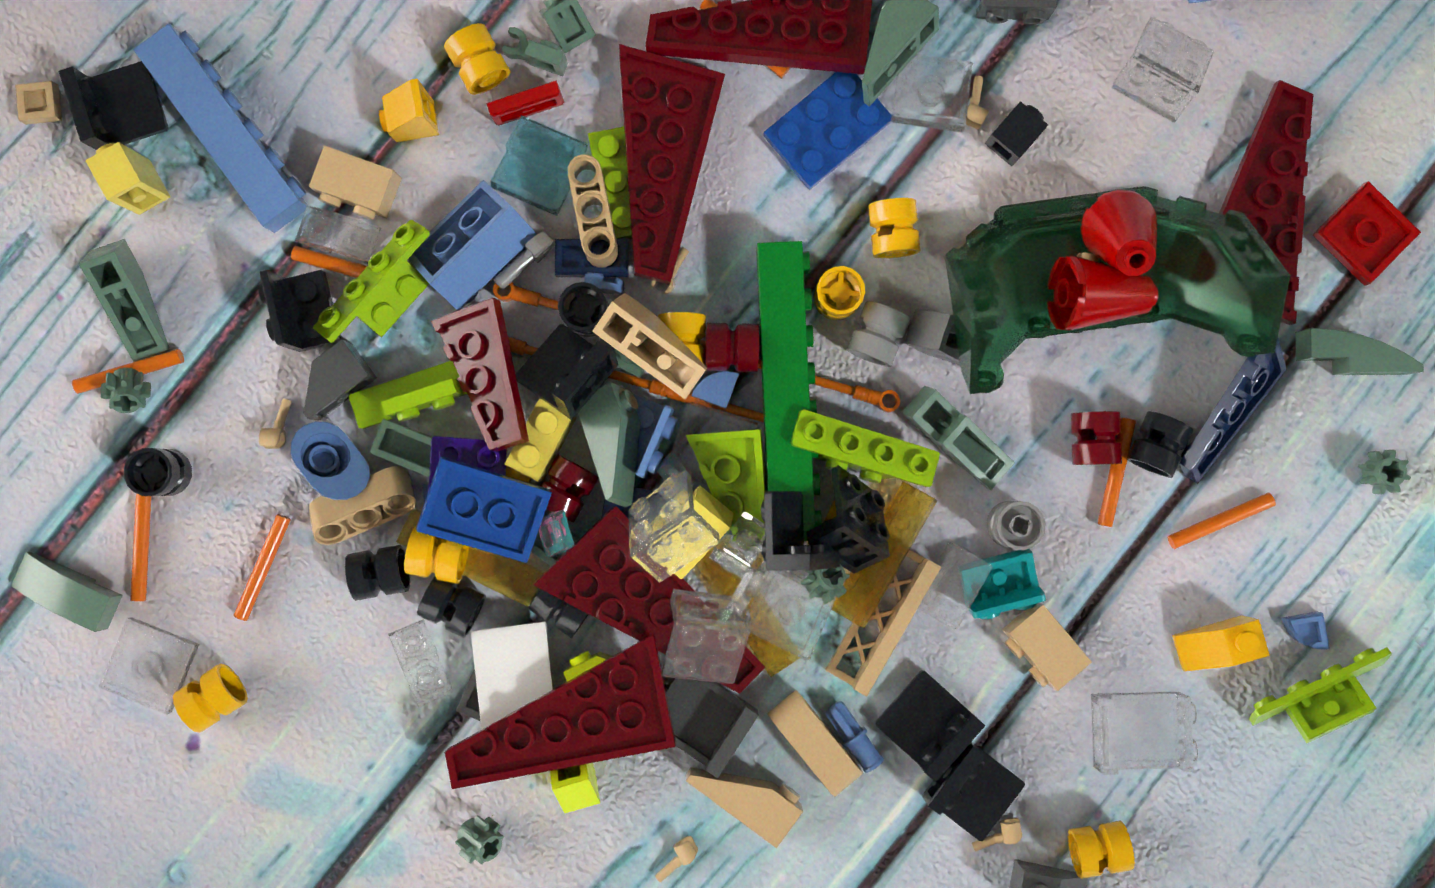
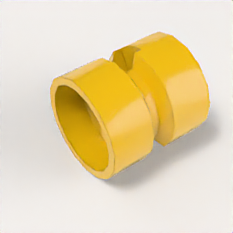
[444,23,511,95]
[868,198,921,258]
[813,266,865,321]
[658,312,706,365]
[404,526,469,584]
[173,663,248,733]
[1067,821,1135,879]

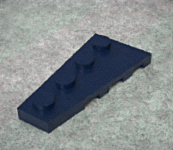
[1179,331,1287,484]

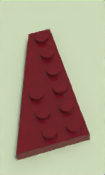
[645,0,872,74]
[619,44,725,285]
[1190,80,1313,325]
[532,506,765,694]
[444,633,676,789]

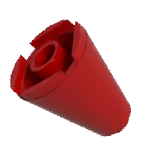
[1080,189,1157,276]
[1047,255,1158,331]

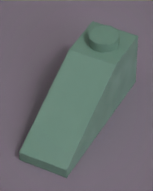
[862,0,939,106]
[79,239,169,362]
[578,382,641,507]

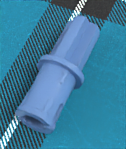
[825,701,884,773]

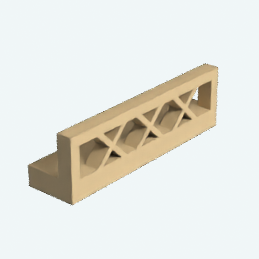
[825,543,941,697]

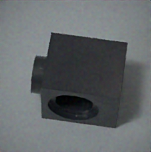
[985,101,1048,167]

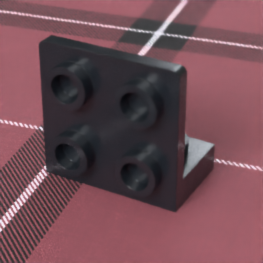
[58,61,169,150]
[258,270,341,352]
[516,324,618,420]
[807,465,890,574]
[761,491,840,571]
[875,670,986,782]
[922,742,1025,841]

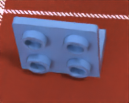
[634,394,678,478]

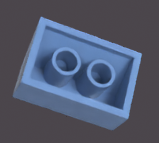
[409,180,537,310]

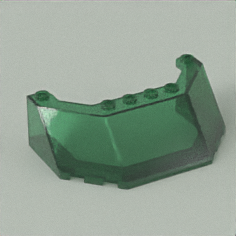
[945,186,1290,394]

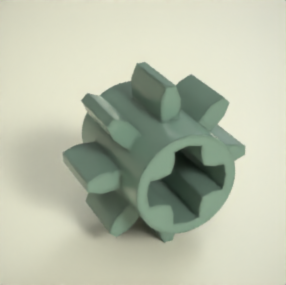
[101,368,151,413]
[1358,449,1411,494]
[801,564,850,604]
[455,815,504,864]

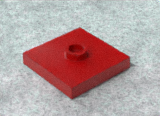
[1313,181,1421,286]

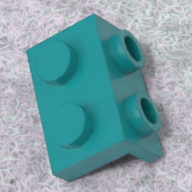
[957,549,1046,619]

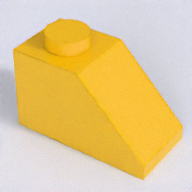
[379,79,439,142]
[1172,615,1270,671]

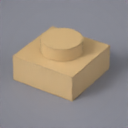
[15,81,62,125]

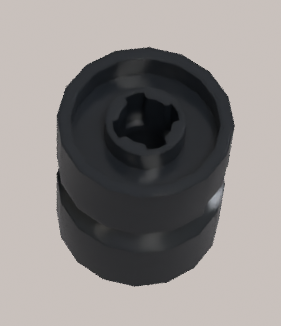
[558,282,609,337]
[1127,411,1194,478]
[124,448,192,496]
[345,545,410,601]
[417,576,486,638]
[529,589,589,638]

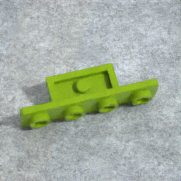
[313,220,430,343]
[349,361,467,429]
[791,409,940,487]
[1249,647,1392,743]

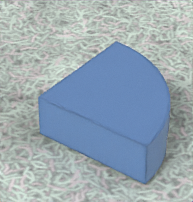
[584,272,625,295]
[691,371,739,409]
[1282,611,1330,649]

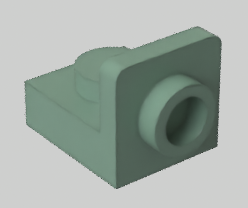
[539,0,596,53]

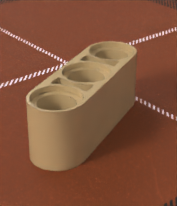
[568,154,618,268]
[309,466,416,545]
[767,690,863,797]

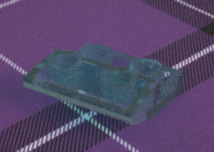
[490,115,588,216]

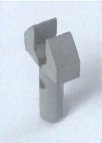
[495,231,554,289]

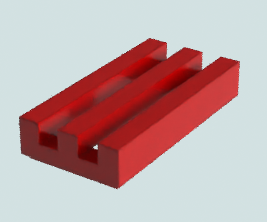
[486,80,565,126]

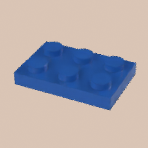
[763,72,894,191]
[416,456,552,563]

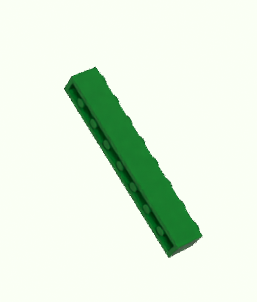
[756,241,822,541]

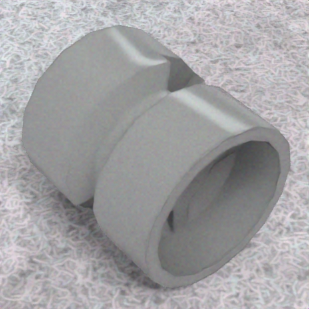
[847,301,910,367]
[987,501,1046,550]

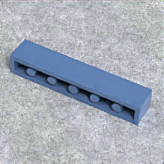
[133,24,310,233]

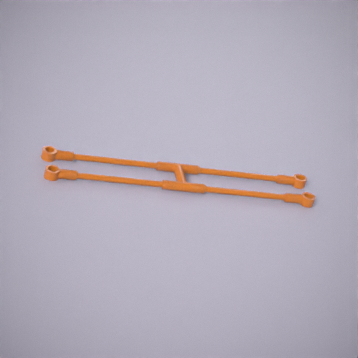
[493,282,900,423]

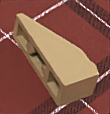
[592,293,707,399]
[686,767,803,848]

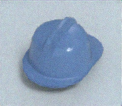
[291,421,370,500]

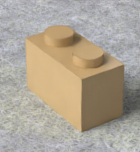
[309,145,402,220]
[1002,603,1092,691]

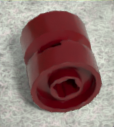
[706,323,759,372]
[1071,411,1122,465]
[540,454,599,523]

